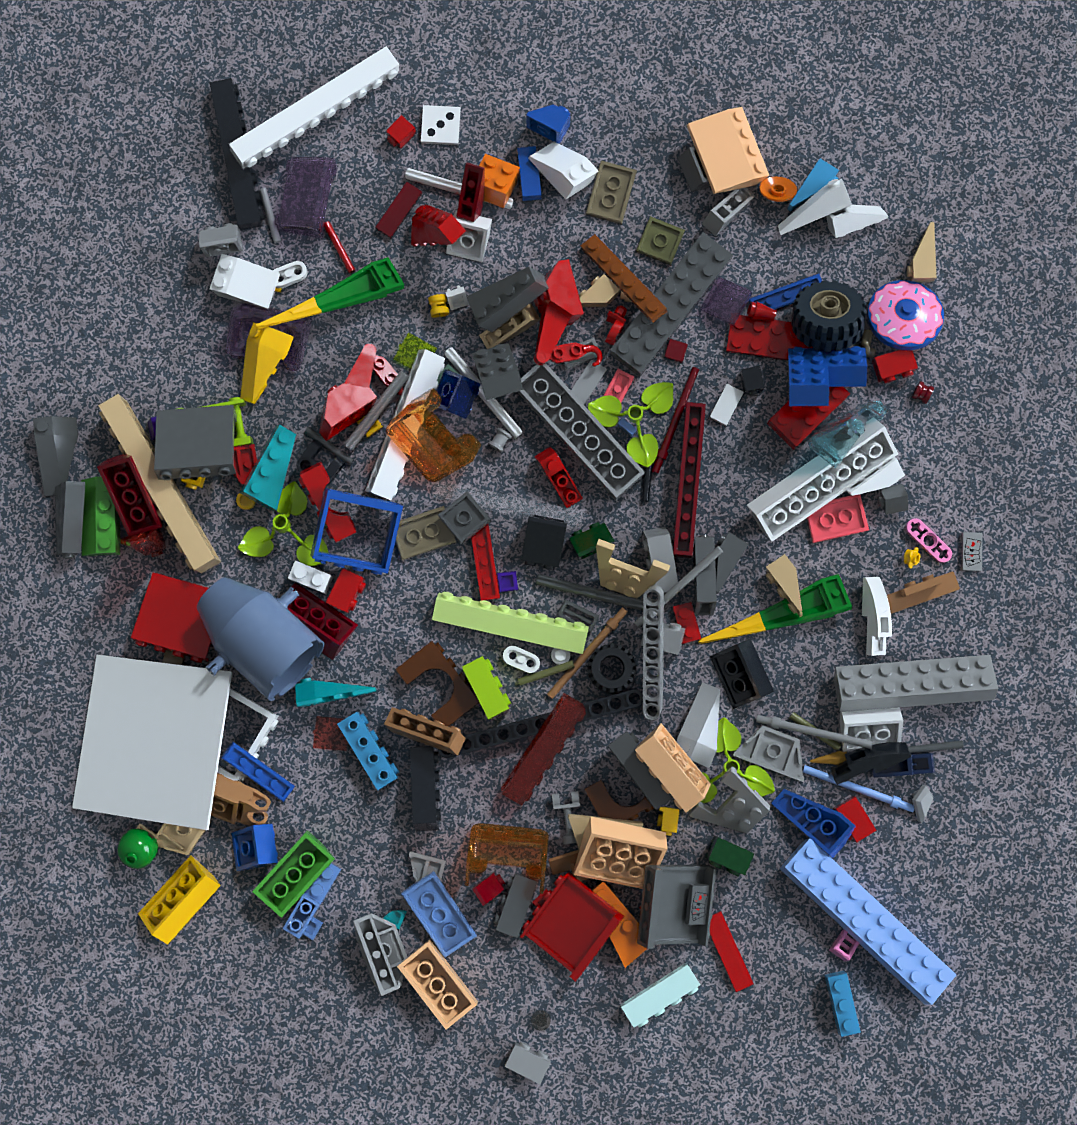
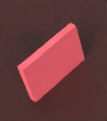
[807,494,869,543]

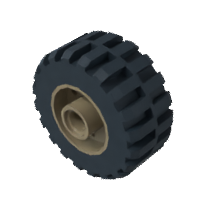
[791,280,867,352]

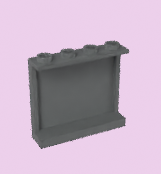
[154,405,237,480]
[637,864,717,949]

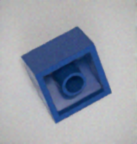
[526,105,571,144]
[231,824,278,872]

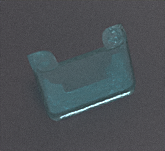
[808,401,889,468]

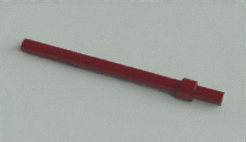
[652,367,699,474]

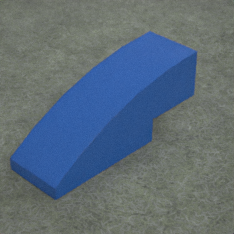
[517,146,541,201]

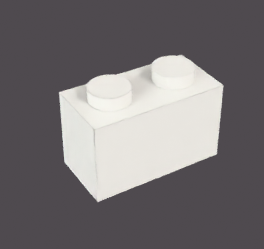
[288,561,333,594]

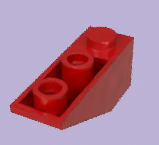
[534,447,583,508]

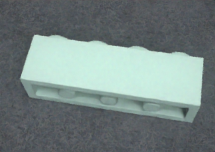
[620,963,700,1027]

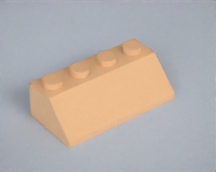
[397,939,478,1029]

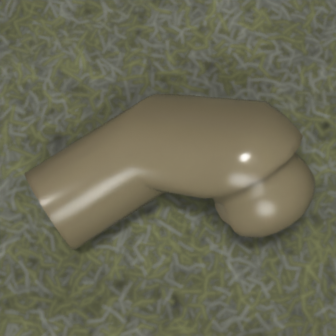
[861,329,876,358]

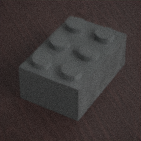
[472,343,523,400]

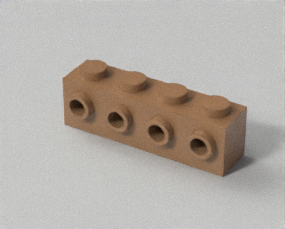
[384,707,466,756]

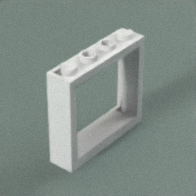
[217,688,279,782]

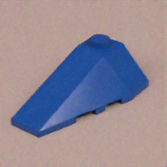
[771,789,856,858]

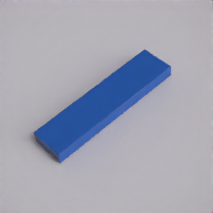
[748,274,822,310]
[221,741,295,802]

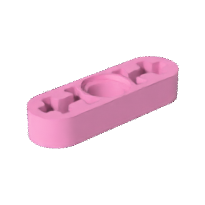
[905,518,952,563]

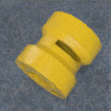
[428,294,450,318]

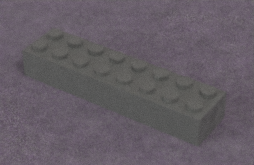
[610,232,733,377]

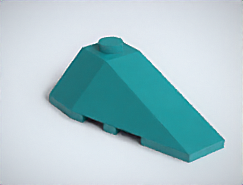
[295,678,377,707]

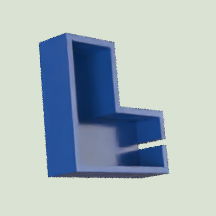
[788,346,867,406]

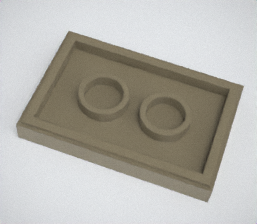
[586,161,637,224]
[395,506,456,560]

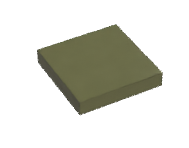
[636,216,685,265]

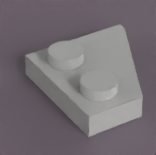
[409,851,446,883]

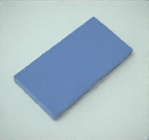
[401,871,477,958]

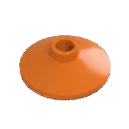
[759,176,797,202]

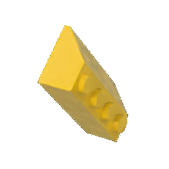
[138,855,221,945]

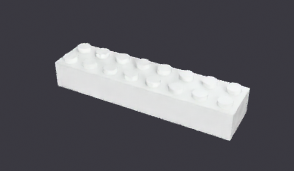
[747,417,898,541]

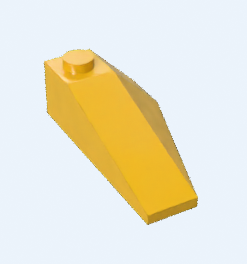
[240,322,294,404]

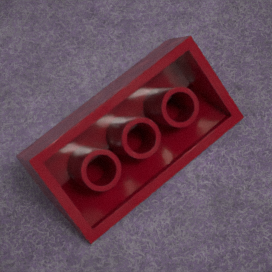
[97,454,163,537]
[287,582,358,660]

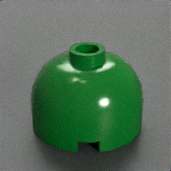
[117,829,159,869]

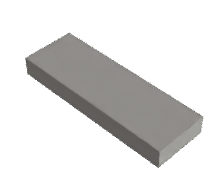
[571,359,607,405]

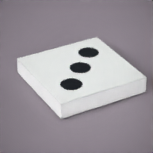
[421,105,461,145]

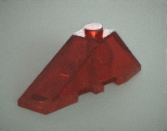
[119,528,166,557]

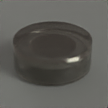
[531,1010,551,1031]

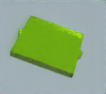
[393,332,437,369]

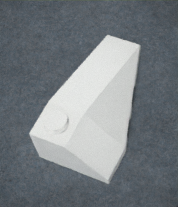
[778,179,852,235]

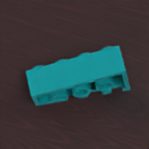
[239,425,296,511]

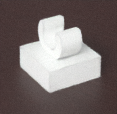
[445,285,469,310]

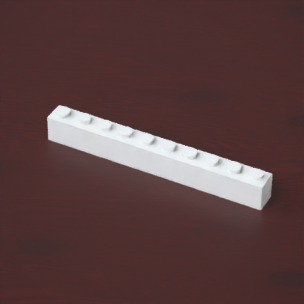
[229,46,399,169]

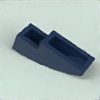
[873,753,935,778]

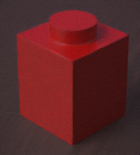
[386,115,416,149]

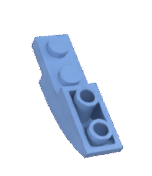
[283,863,341,939]

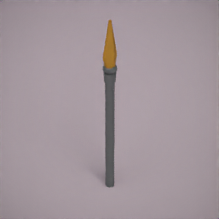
[810,740,964,765]

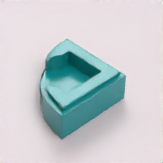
[383,909,407,929]

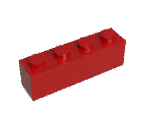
[411,204,466,247]

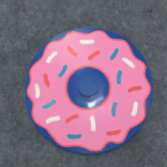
[867,280,944,350]

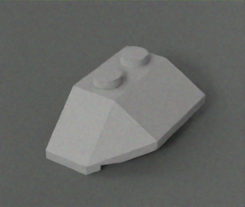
[353,913,407,996]

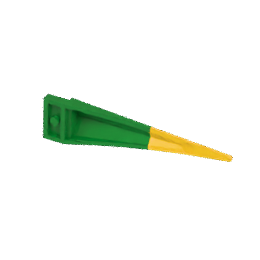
[256,257,404,329]
[698,574,852,644]

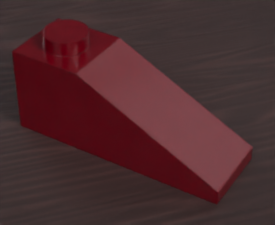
[456,162,485,222]
[472,872,505,906]

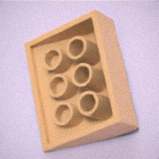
[686,107,769,194]
[635,723,711,812]
[573,817,668,889]

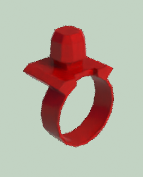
[605,305,627,346]

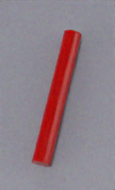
[323,221,355,274]

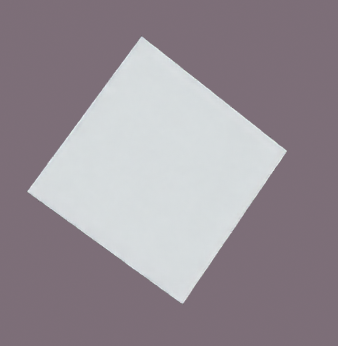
[72,655,232,830]

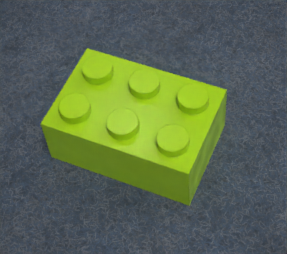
[462,656,511,720]

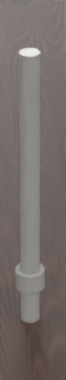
[635,546,723,628]
[756,715,873,749]

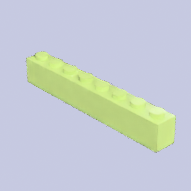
[432,592,589,654]

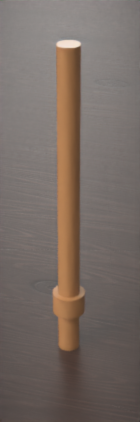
[547,607,628,699]

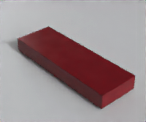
[375,182,423,239]

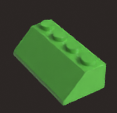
[81,477,120,556]
[252,830,335,918]

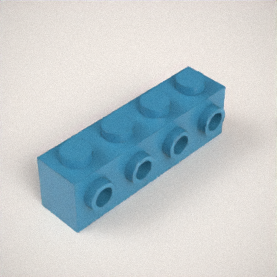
[337,712,400,790]

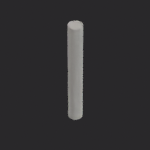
[259,188,281,243]

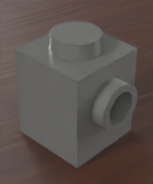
[877,484,908,515]

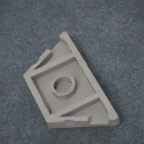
[732,725,804,782]

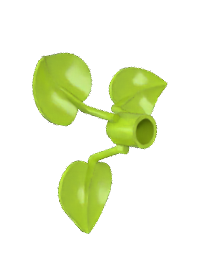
[588,382,673,467]
[238,481,329,566]
[701,717,775,803]

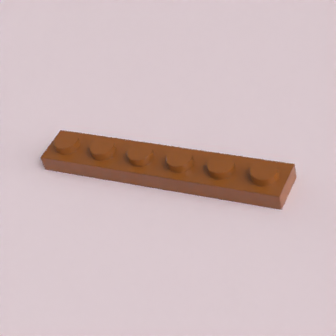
[580,234,667,323]

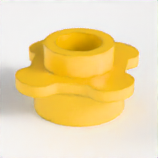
[904,547,920,568]

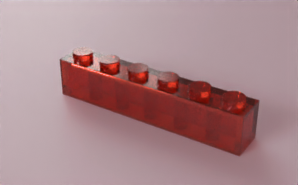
[501,693,586,806]

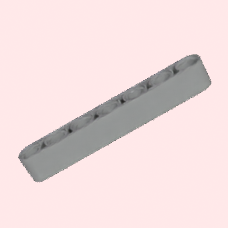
[643,585,664,720]

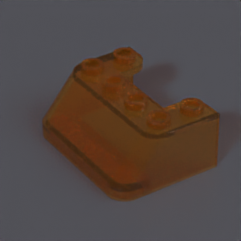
[386,388,481,482]

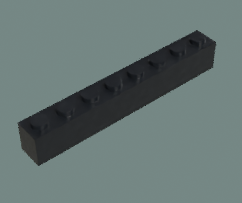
[209,78,265,230]

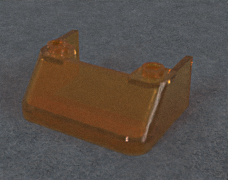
[465,823,549,894]

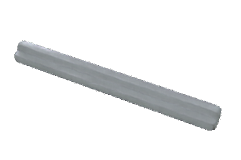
[344,371,409,451]

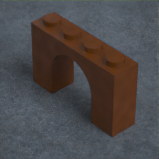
[395,641,480,727]
[584,780,654,821]

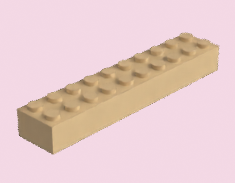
[98,394,221,574]

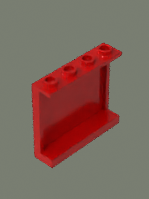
[131,572,212,663]
[520,872,625,982]

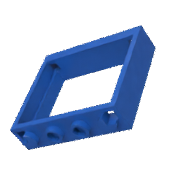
[310,488,403,575]

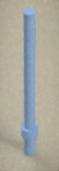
[802,765,914,813]

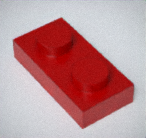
[672,602,701,644]

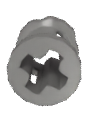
[488,427,512,453]

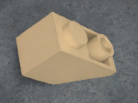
[579,274,620,307]

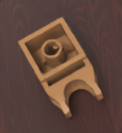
[211,773,271,826]

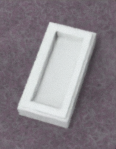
[709,384,744,426]

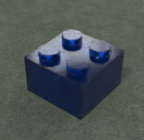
[430,369,481,419]

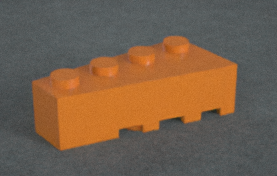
[591,881,647,968]

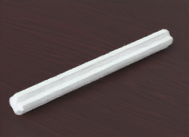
[405,168,513,209]
[445,347,522,438]

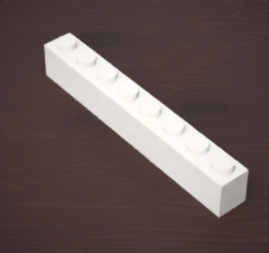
[365,349,445,500]

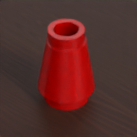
[747,301,776,321]

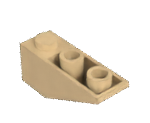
[765,554,802,617]

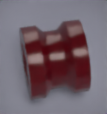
[912,381,934,404]

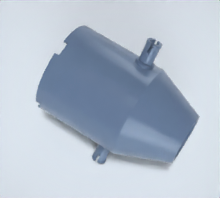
[197,577,324,701]

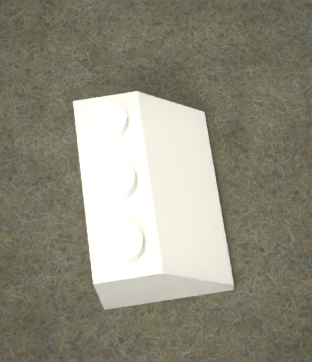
[840,707,903,752]

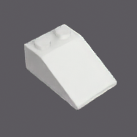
[528,142,598,200]
[210,254,280,309]

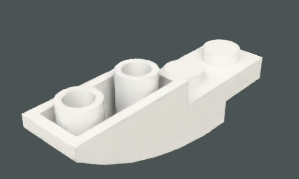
[862,577,892,656]

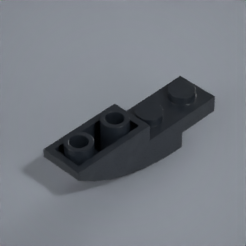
[831,742,911,785]

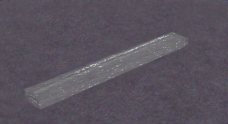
[431,479,584,530]

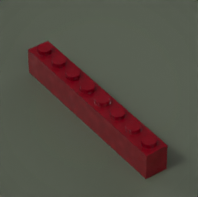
[672,402,706,558]

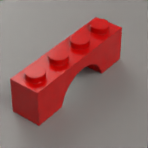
[298,461,356,542]

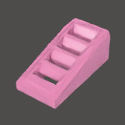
[829,929,859,961]

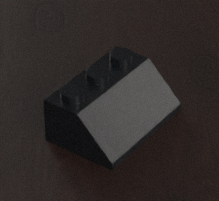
[710,638,774,709]

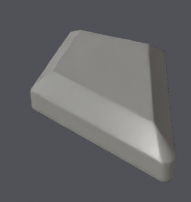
[912,785,933,823]

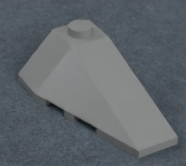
[676,682,721,769]

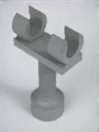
[552,791,580,844]

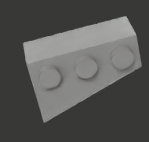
[642,527,678,594]

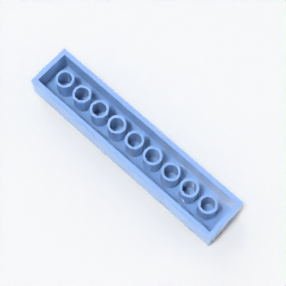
[779,838,956,1005]

